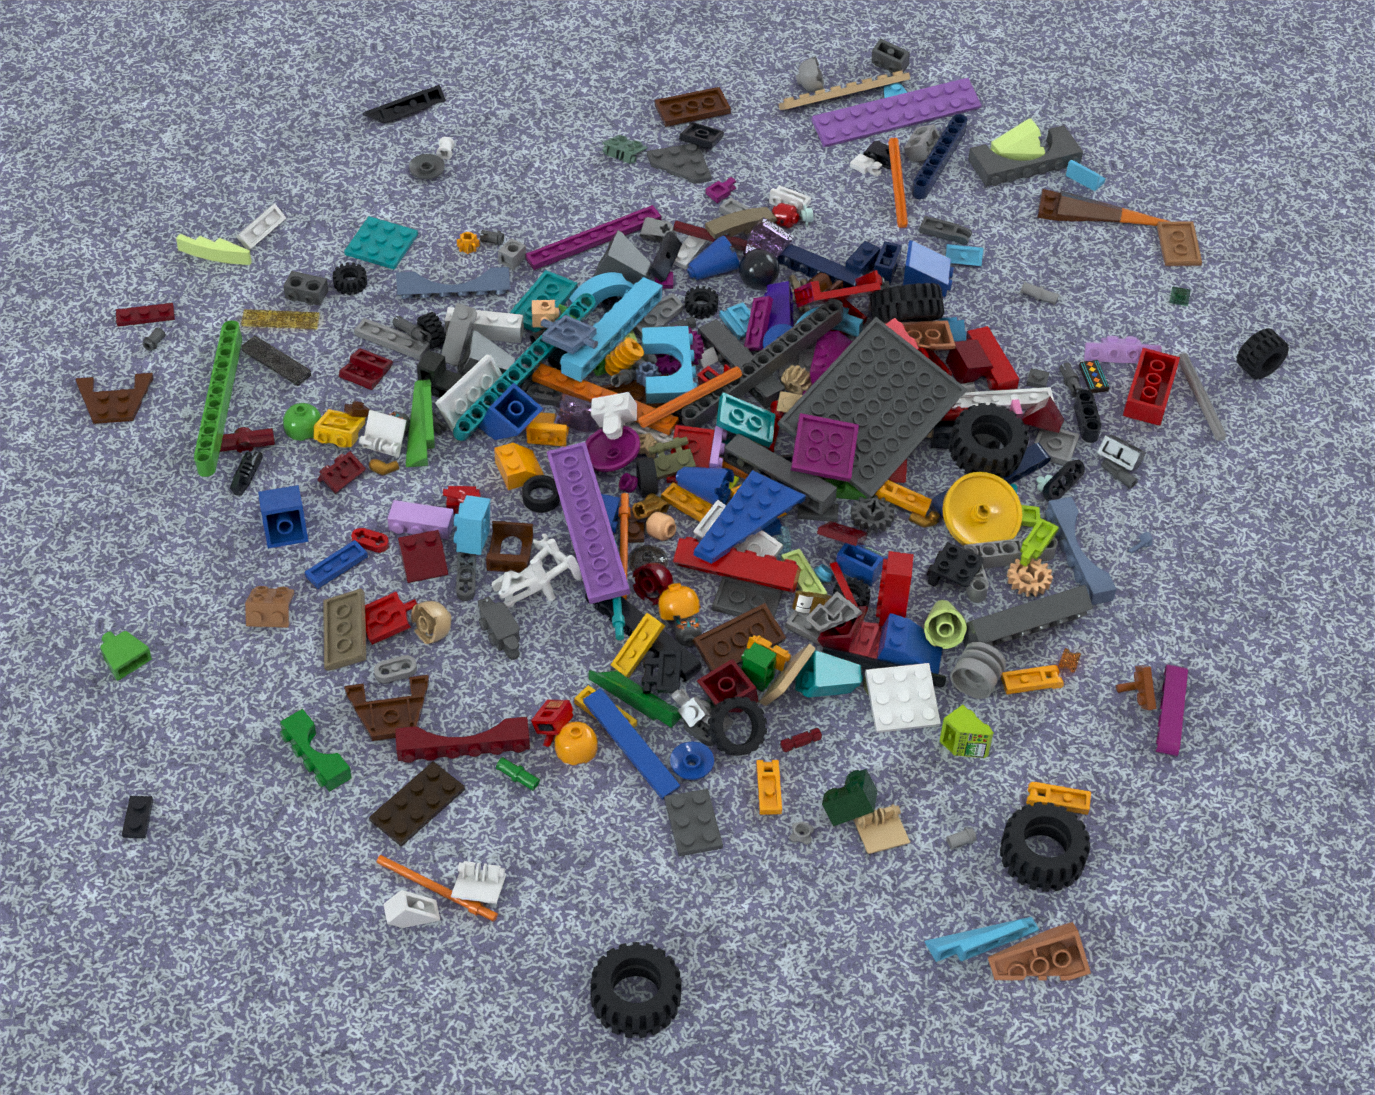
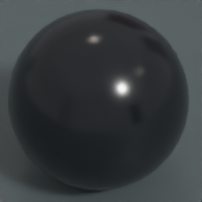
[739,249,780,290]

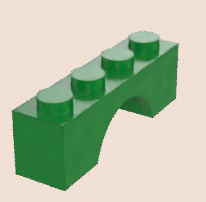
[280,708,352,792]

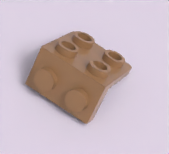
[245,586,294,628]

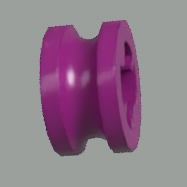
[619,473,638,493]

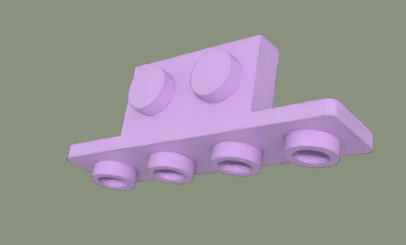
[1084,336,1162,363]

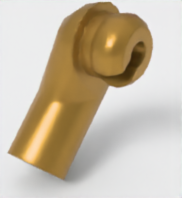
[369,459,399,475]
[909,511,940,528]

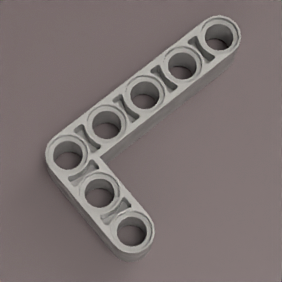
[961,537,1058,603]

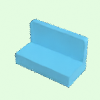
[1066,160,1106,191]
[945,244,984,266]

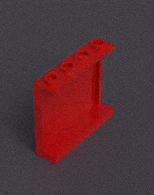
[794,270,882,308]

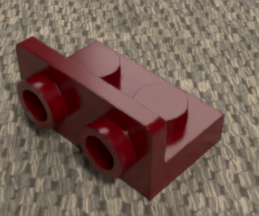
[317,451,366,494]

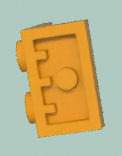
[526,412,571,447]

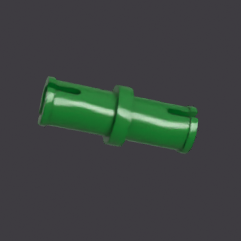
[495,757,540,791]

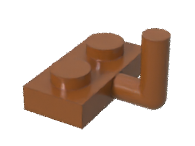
[1116,665,1157,710]

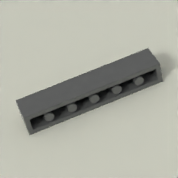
[698,319,785,409]
[724,433,837,515]

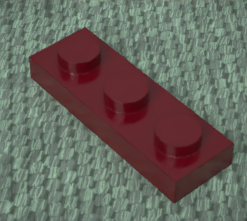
[116,303,175,327]

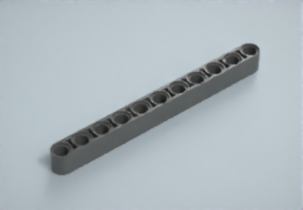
[681,299,843,428]

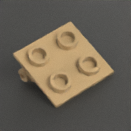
[853,804,910,854]

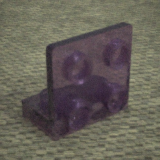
[743,217,793,259]

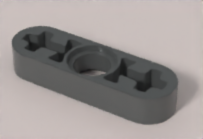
[456,552,476,601]

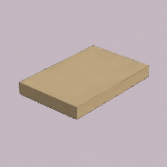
[759,644,815,706]

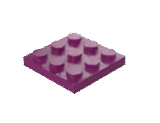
[790,413,859,482]

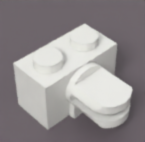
[591,392,637,440]

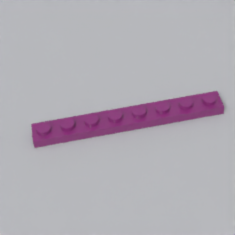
[525,205,662,270]

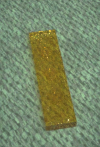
[241,309,320,329]

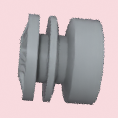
[950,642,1006,699]

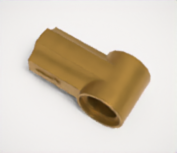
[632,493,669,520]

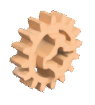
[1007,558,1053,597]

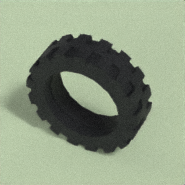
[708,697,767,756]

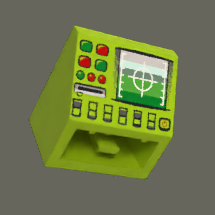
[939,704,994,758]

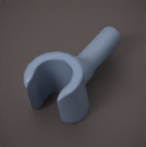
[1128,532,1153,554]

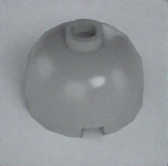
[796,56,825,92]

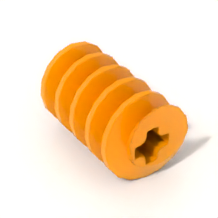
[605,337,644,376]

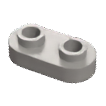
[374,655,417,683]

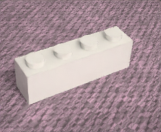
[445,307,524,343]

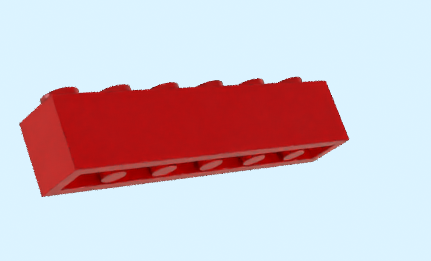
[673,537,801,593]

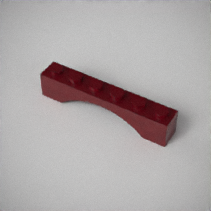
[395,717,530,763]

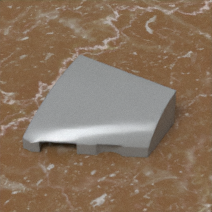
[805,592,862,633]

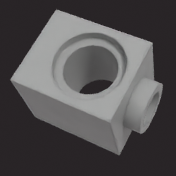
[498,238,526,270]

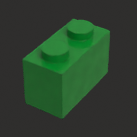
[741,642,777,692]

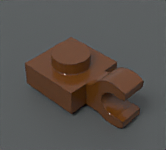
[628,509,644,543]

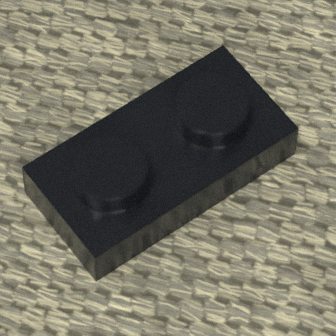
[122,796,153,839]

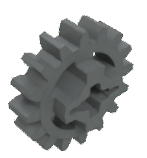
[850,495,894,533]

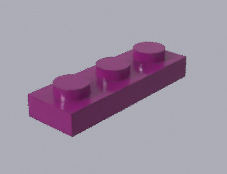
[744,296,773,352]

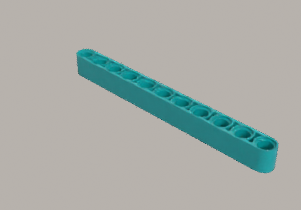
[453,293,595,441]

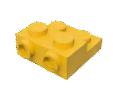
[314,409,366,448]

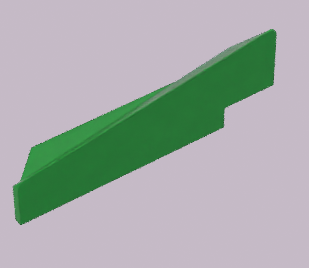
[589,670,682,728]

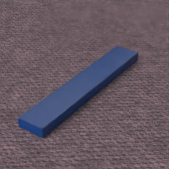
[583,688,680,800]

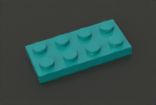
[509,270,578,332]

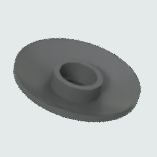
[409,154,445,179]

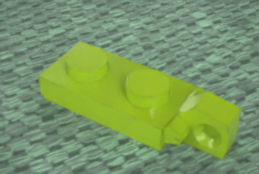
[1019,518,1059,567]

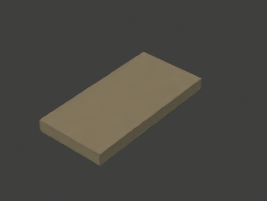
[323,588,366,671]

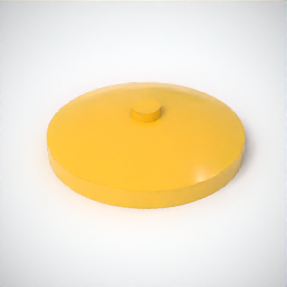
[943,472,1022,546]

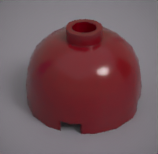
[632,562,674,605]

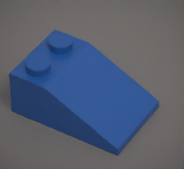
[877,613,942,674]

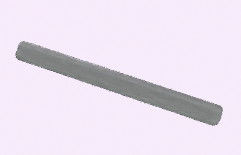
[1179,353,1227,441]

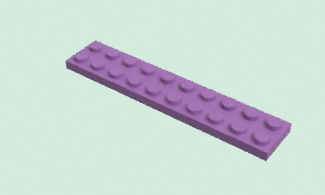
[811,78,982,147]
[546,442,630,604]

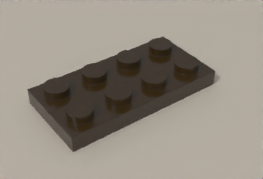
[369,761,465,846]

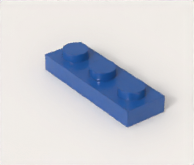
[305,540,368,589]

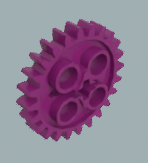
[647,325,704,375]

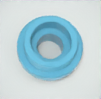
[814,564,834,583]

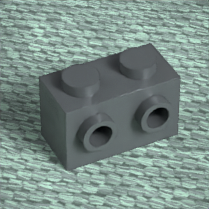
[872,38,910,74]

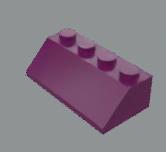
[810,331,853,385]

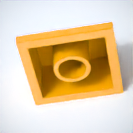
[494,443,544,491]

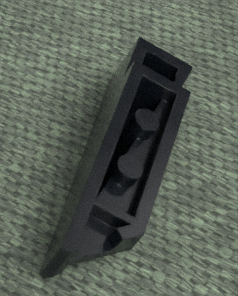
[362,84,446,124]

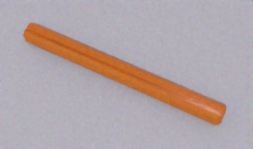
[888,137,908,228]
[638,366,742,428]

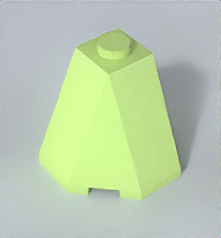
[990,118,1045,161]

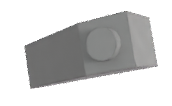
[441,303,477,366]

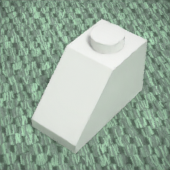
[384,890,440,928]

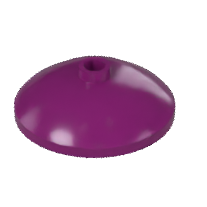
[585,425,641,472]

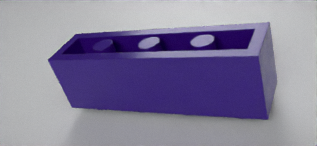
[764,281,794,331]

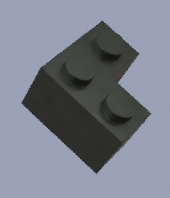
[417,350,463,398]

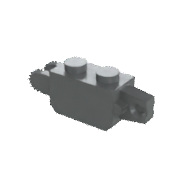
[478,596,520,660]

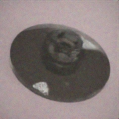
[628,545,668,573]

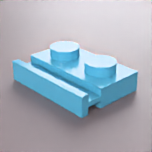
[719,303,751,340]

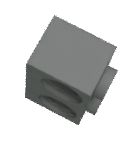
[904,124,940,162]

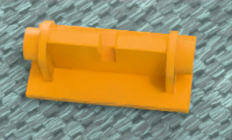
[747,635,791,672]

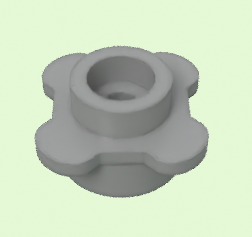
[789,822,814,845]

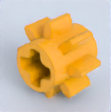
[456,232,480,254]

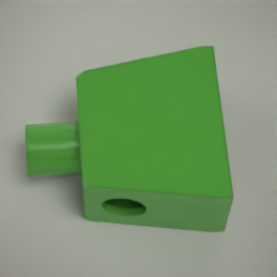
[100,631,152,681]

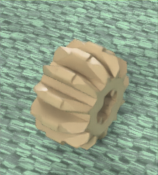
[781,365,812,395]

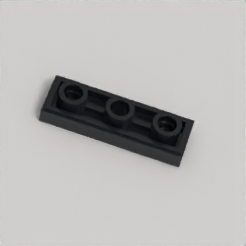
[649,231,682,282]

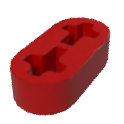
[351,528,389,553]

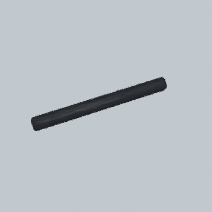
[822,647,946,687]

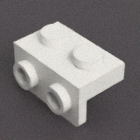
[769,185,811,215]

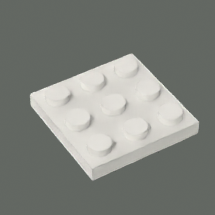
[865,663,941,733]

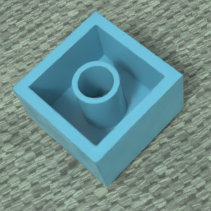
[454,495,491,555]

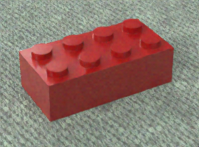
[1123,348,1180,426]

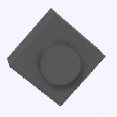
[1027,368,1050,388]

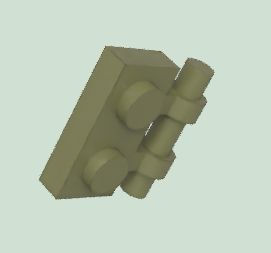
[648,436,696,480]

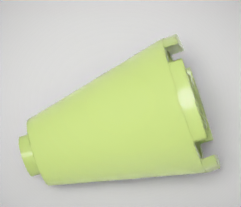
[924,600,967,649]

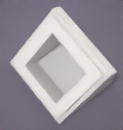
[698,347,718,369]

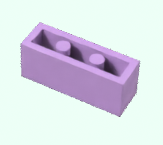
[387,500,454,540]

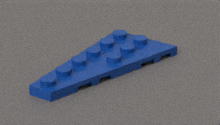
[693,470,806,564]

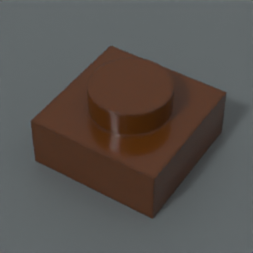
[344,401,371,417]

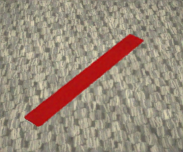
[829,562,858,607]

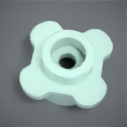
[800,205,813,226]

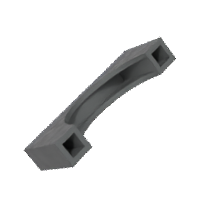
[968,125,1083,187]

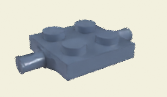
[541,315,598,354]

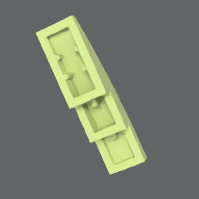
[176,234,252,265]

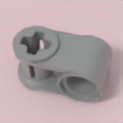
[640,217,677,242]

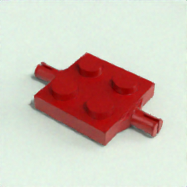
[365,592,418,645]

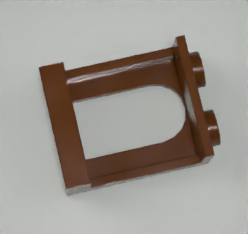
[486,521,534,573]

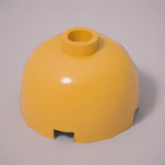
[658,583,701,620]
[555,722,598,765]

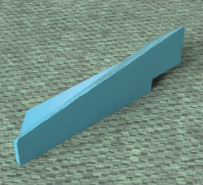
[925,917,1039,962]

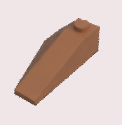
[884,321,955,351]
[987,922,1091,981]

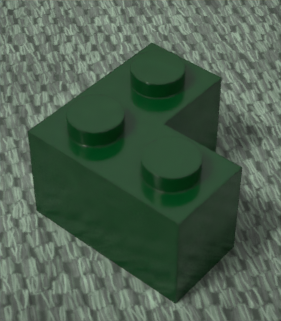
[822,769,878,827]

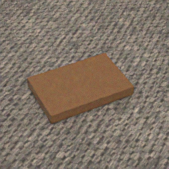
[1157,221,1202,266]

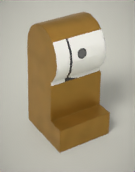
[792,591,832,613]

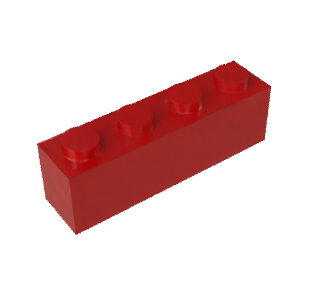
[966,326,1019,391]

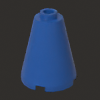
[687,235,740,280]
[676,467,734,505]

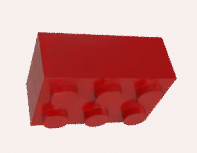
[876,551,914,627]

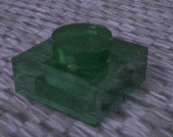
[1169,286,1191,306]

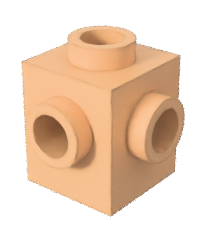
[532,300,559,327]

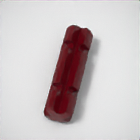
[780,728,822,752]

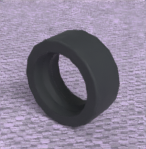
[636,457,658,496]
[522,475,560,513]

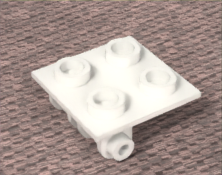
[359,410,407,458]
[451,861,506,904]

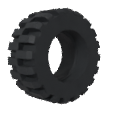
[870,283,945,323]
[948,403,1029,479]
[1000,802,1090,892]
[591,942,682,1038]

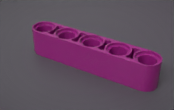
[1155,664,1188,756]

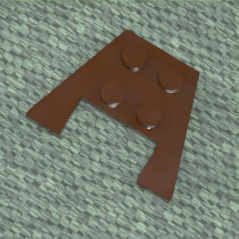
[76,373,153,424]
[344,675,429,741]

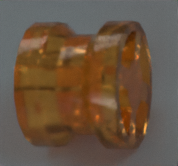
[1058,648,1081,673]

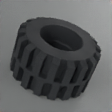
[1236,328,1289,380]

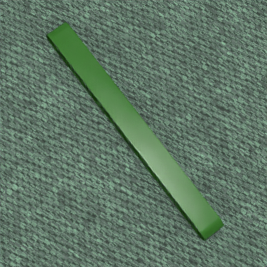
[194,320,242,477]

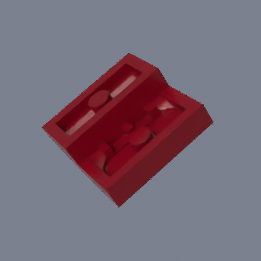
[339,348,393,390]

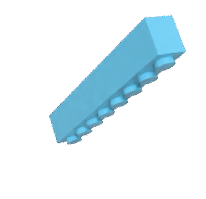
[560,277,663,382]

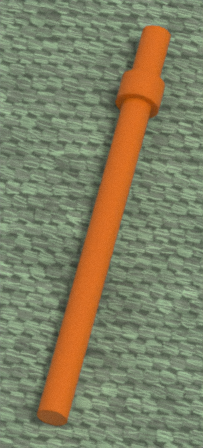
[618,493,631,600]
[376,855,498,922]

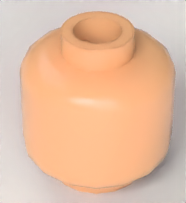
[646,512,676,541]

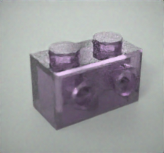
[554,393,596,433]

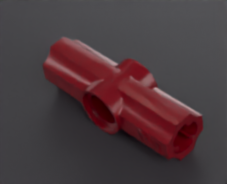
[220,427,275,453]

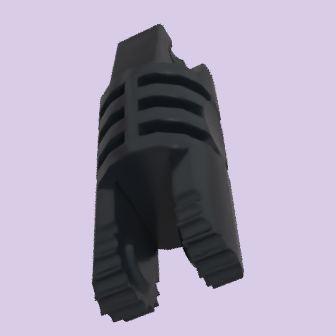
[230,452,263,496]

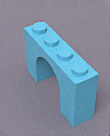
[642,326,697,404]

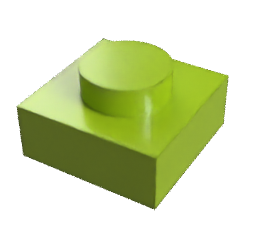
[1021,505,1040,527]

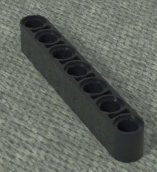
[585,594,702,682]

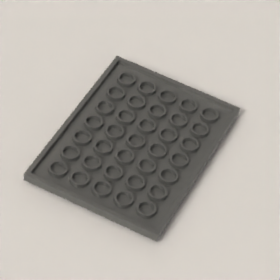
[777,317,967,499]

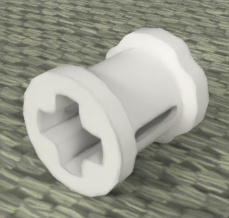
[436,137,454,159]

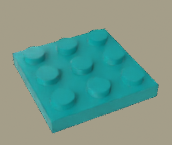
[344,216,418,270]

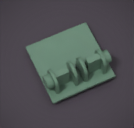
[602,135,648,164]

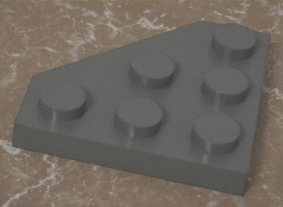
[647,143,712,184]

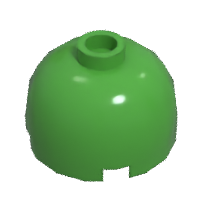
[283,403,322,441]

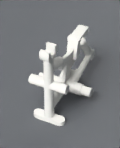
[492,534,582,608]

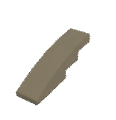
[705,207,777,239]

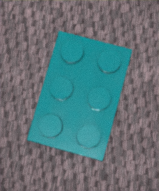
[716,392,775,448]

